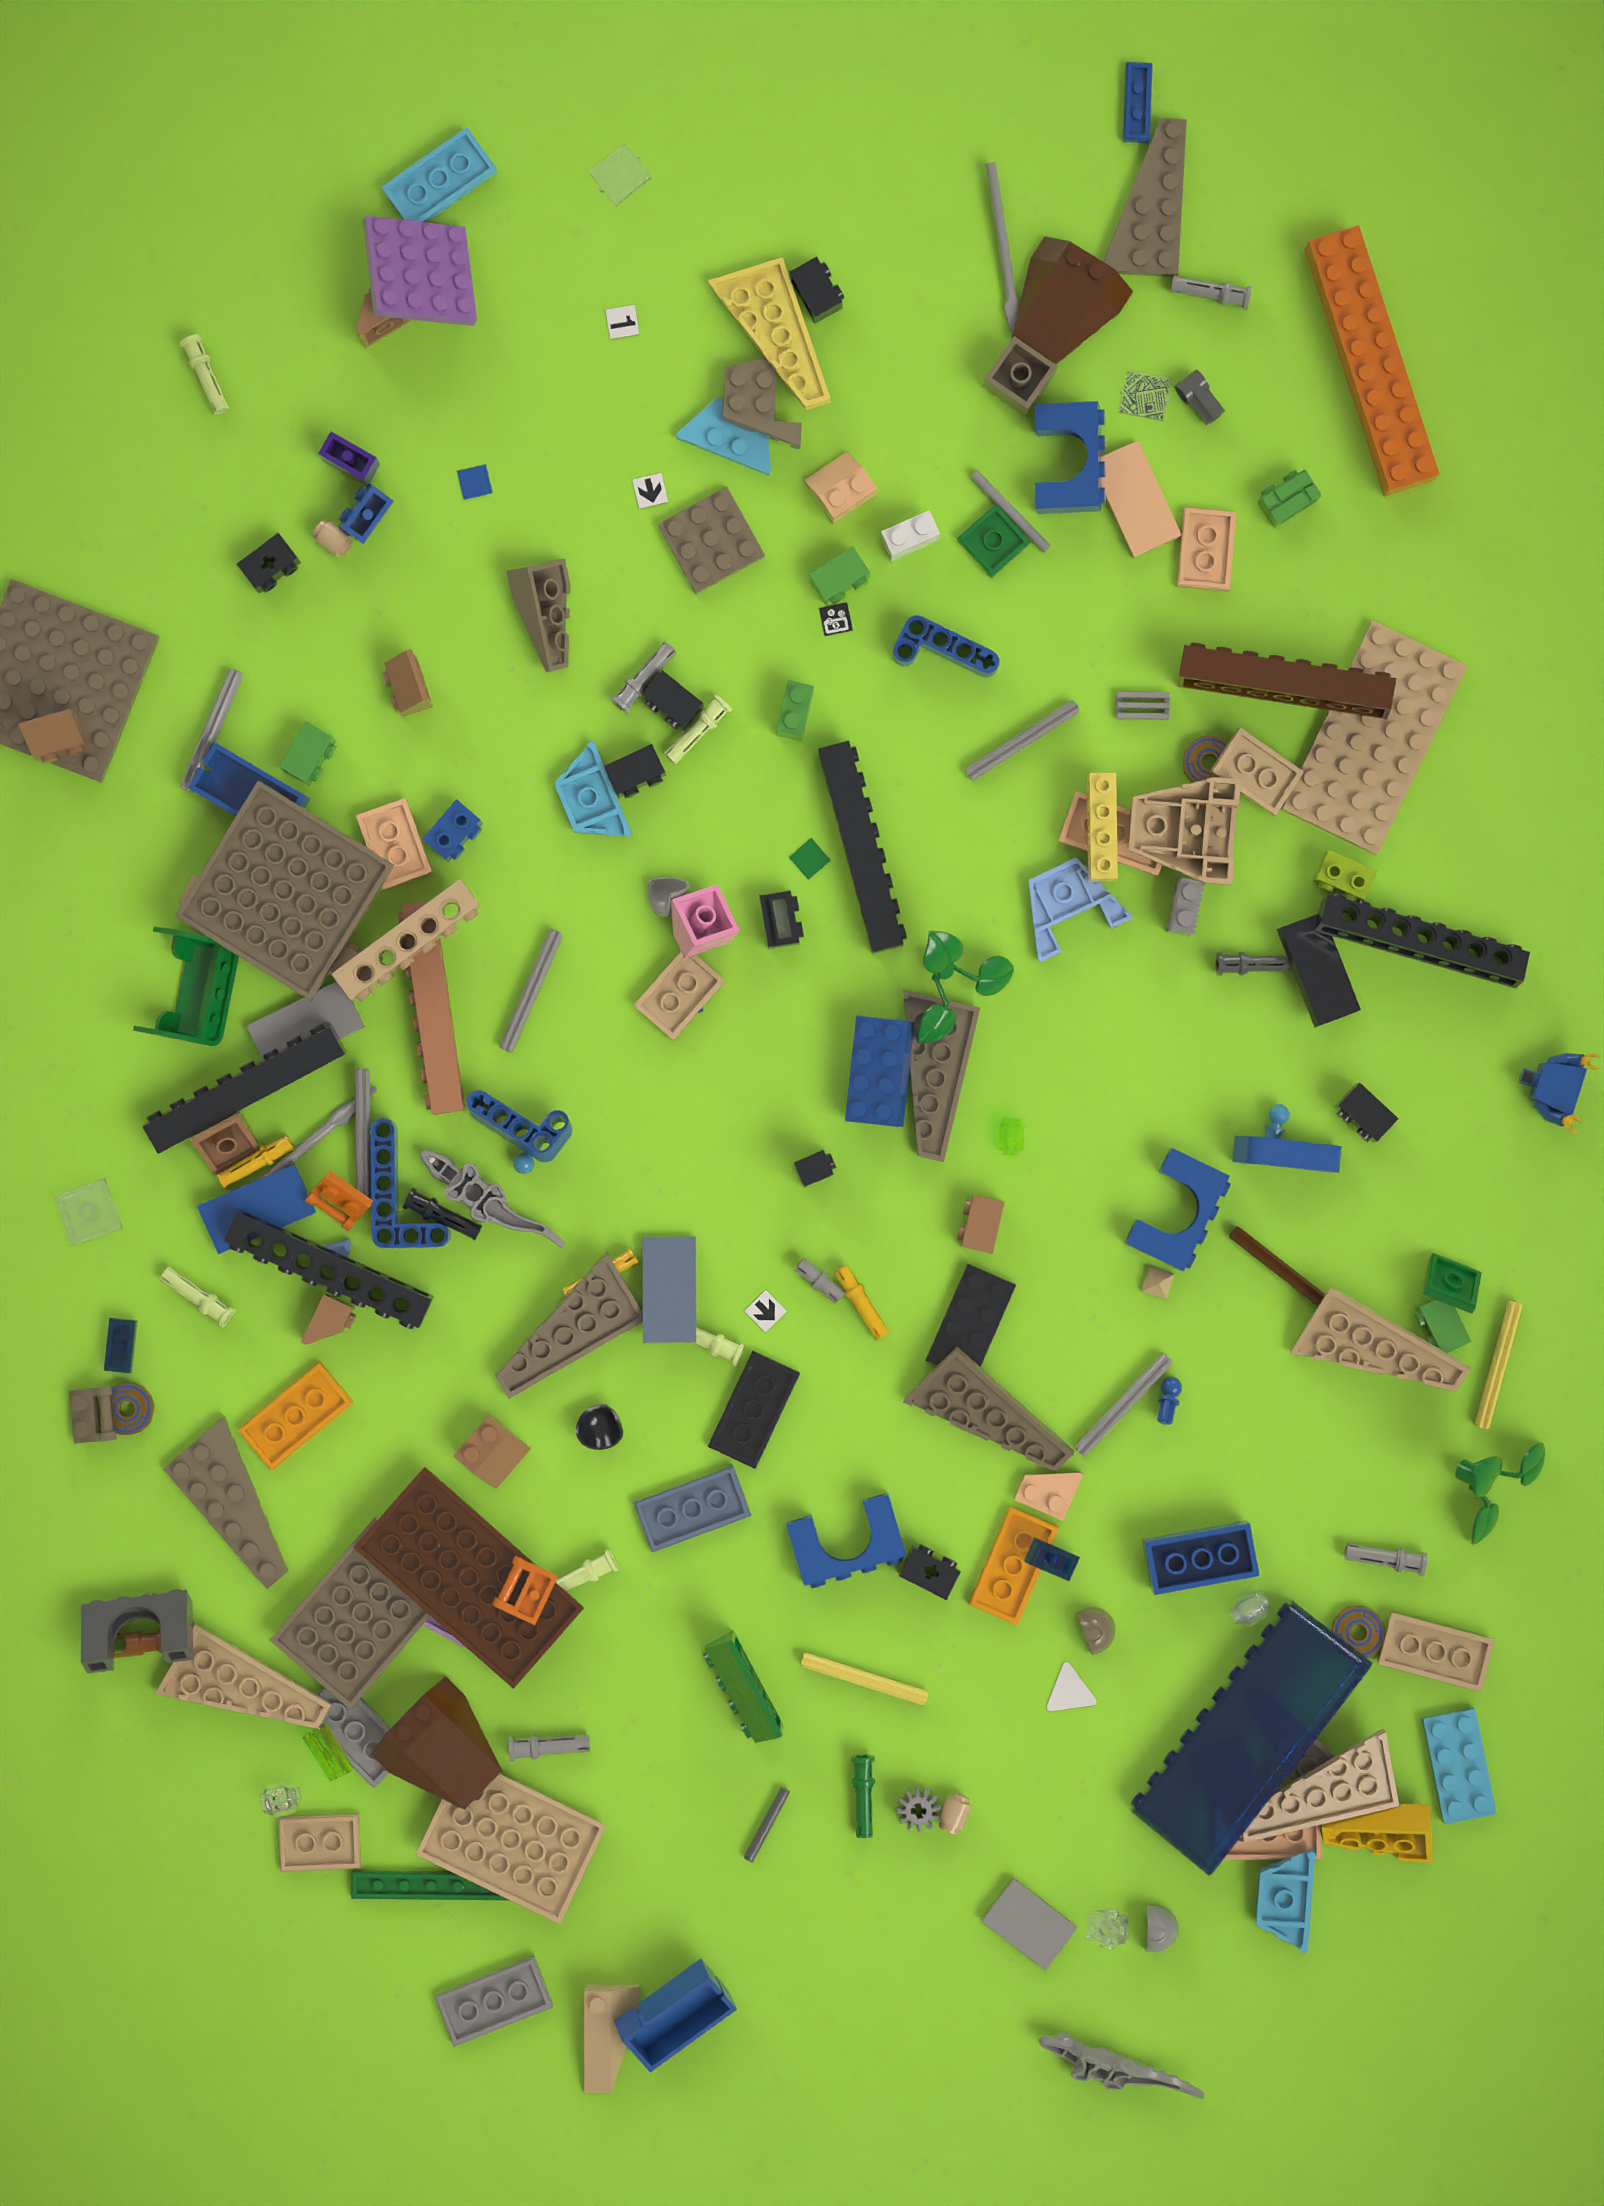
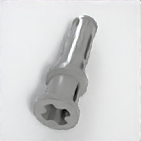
[1171,275,1252,310]
[610,641,677,714]
[1344,1543,1427,1576]
[509,1734,590,1761]

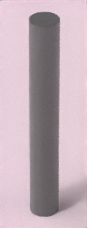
[744,1786,790,1863]

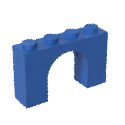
[1035,401,1106,514]
[1124,1148,1231,1271]
[786,1492,906,1589]

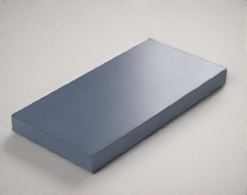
[643,1237,696,1343]
[634,1466,751,1552]

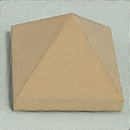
[1141,1266,1174,1299]

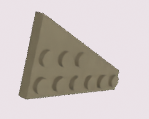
[1103,118,1187,277]
[903,990,980,1162]
[495,1251,643,1399]
[903,1347,1074,1472]
[163,1416,289,1589]

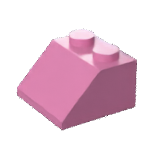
[671,885,740,958]

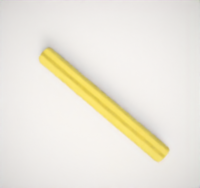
[1475,1300,1522,1429]
[801,1653,928,1705]

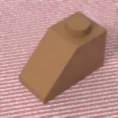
[301,1294,356,1345]

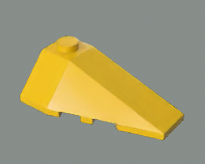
[1322,1803,1433,1863]

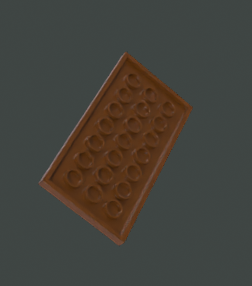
[353,1466,585,1689]

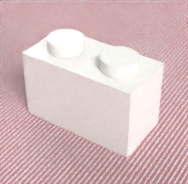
[881,510,940,561]

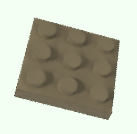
[658,487,765,594]

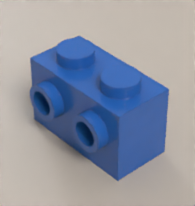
[338,483,393,544]
[422,799,483,862]

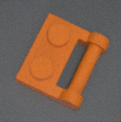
[304,1171,373,1231]
[492,1556,558,1625]

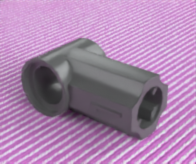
[1174,370,1225,426]

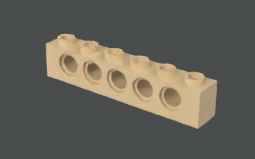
[332,879,481,1002]

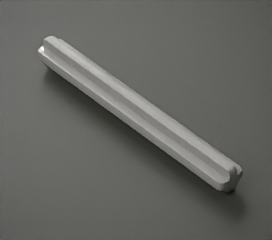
[180,669,243,792]
[965,700,1080,781]
[500,929,563,1052]
[355,1068,371,1198]
[1075,1353,1173,1456]

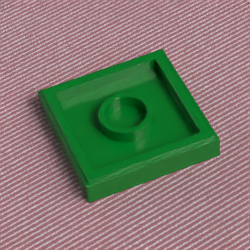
[957,504,1031,579]
[1422,1253,1482,1314]

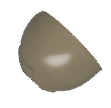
[1076,1608,1116,1656]

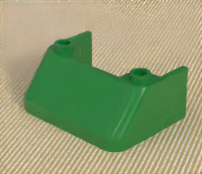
[133,926,239,1046]

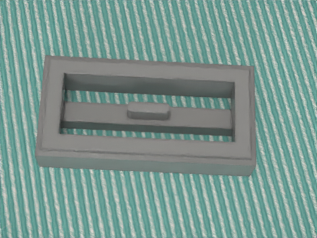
[1116,692,1170,720]

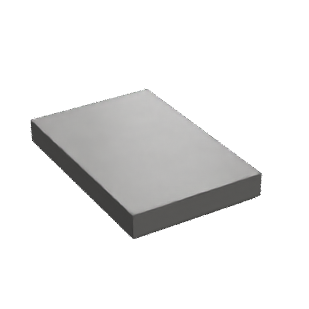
[981,1877,1077,1970]

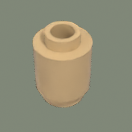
[312,520,353,557]
[938,1792,972,1835]

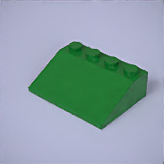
[703,1630,783,1743]

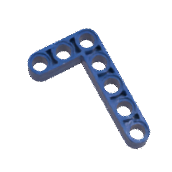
[371,1118,451,1248]

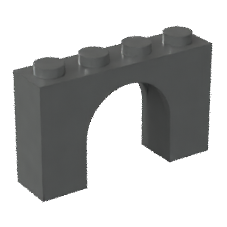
[81,1589,193,1674]

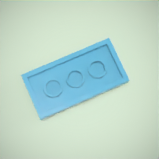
[381,127,498,223]
[1422,1708,1497,1824]

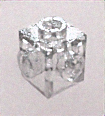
[1086,1908,1130,1949]

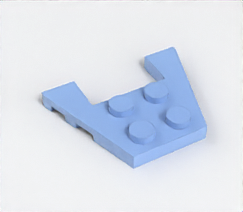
[1028,858,1133,963]

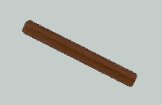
[1229,1226,1325,1306]

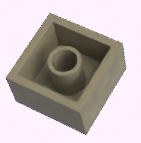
[983,336,1058,416]

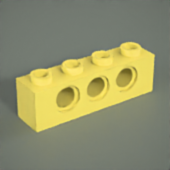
[1087,773,1118,882]

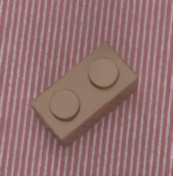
[957,1195,1005,1254]

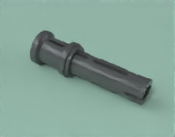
[1216,952,1292,976]

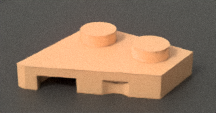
[1014,1472,1083,1521]

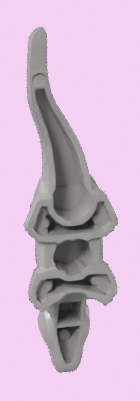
[420,1149,565,1249]
[1039,2032,1205,2099]

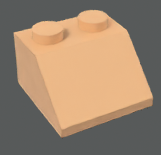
[804,451,877,524]

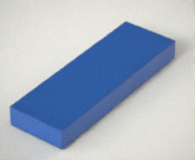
[1123,62,1153,143]

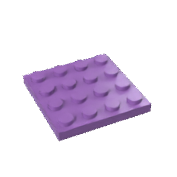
[363,216,477,326]

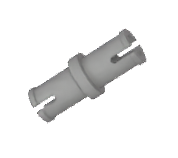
[794,1257,845,1304]

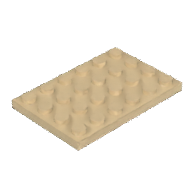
[416,1774,607,1924]

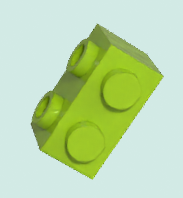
[1313,850,1377,902]

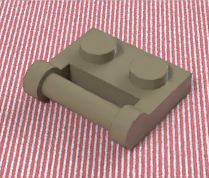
[69,1386,117,1444]

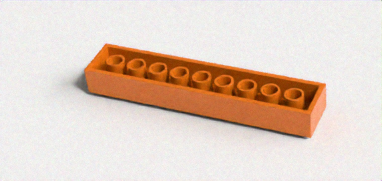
[1304,225,1440,497]

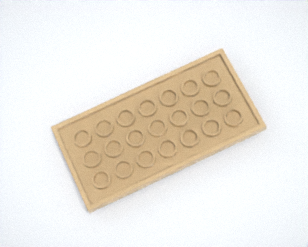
[1281,621,1467,855]

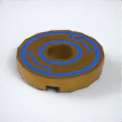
[1183,735,1228,783]
[100,1382,155,1435]
[1331,1606,1385,1659]

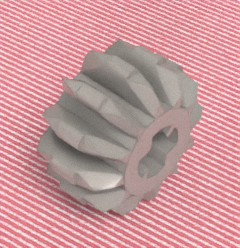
[896,1786,941,1832]

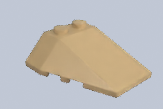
[1128,777,1241,885]

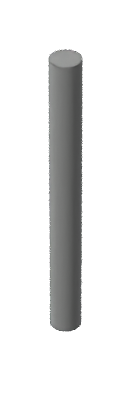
[970,470,1051,553]

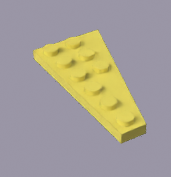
[708,257,831,410]

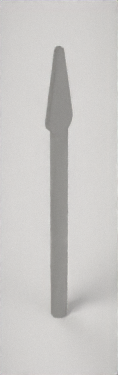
[986,162,1020,334]
[257,1086,377,1180]

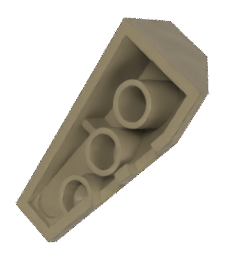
[506,559,570,672]

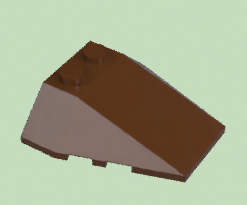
[1012,236,1133,365]
[371,1677,502,1810]

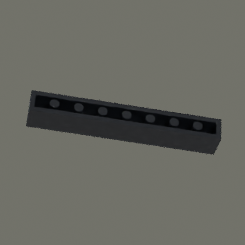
[818,741,907,954]
[142,1023,347,1154]

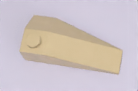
[584,1984,639,2093]

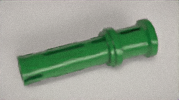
[851,1754,875,1838]

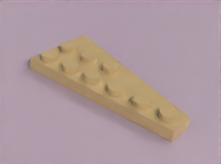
[1290,1286,1470,1391]
[155,1624,333,1729]
[1238,1729,1399,1842]

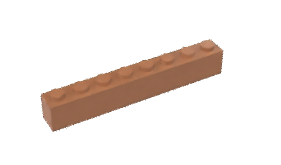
[398,901,466,1115]

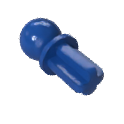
[1157,1377,1182,1425]

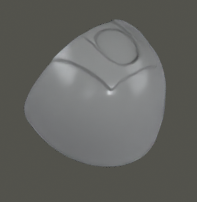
[647,877,690,917]
[1145,1905,1178,1953]

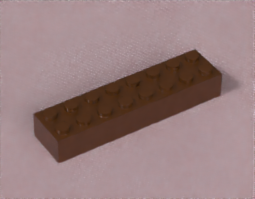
[1178,643,1397,720]

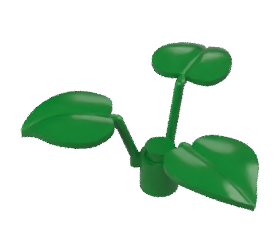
[917,931,1014,1044]
[1455,1443,1545,1545]

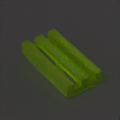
[302,1724,354,1782]

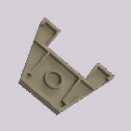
[722,358,802,449]

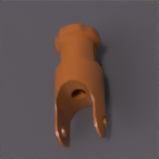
[114,1629,161,1658]

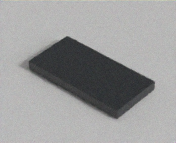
[1276,914,1361,1028]
[708,1351,800,1469]

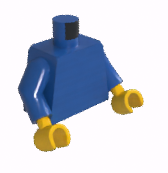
[1518,1053,1601,1134]

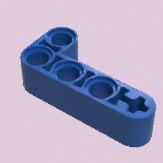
[892,615,1000,677]
[466,1090,573,1162]
[1232,1136,1342,1173]

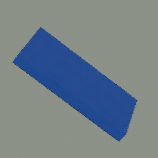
[197,1164,316,1254]

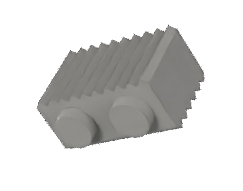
[1166,878,1205,936]

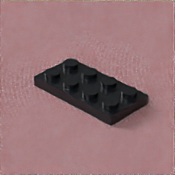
[925,1263,1016,1367]

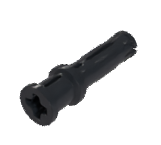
[402,1187,482,1241]

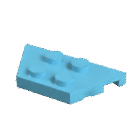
[676,397,771,476]
[554,741,632,837]
[1255,1849,1315,1953]

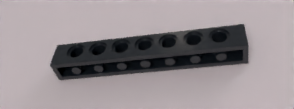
[1314,893,1530,988]
[224,1209,434,1329]

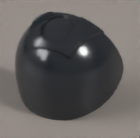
[576,1404,623,1450]

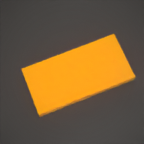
[238,1362,354,1471]
[968,1506,1059,1625]

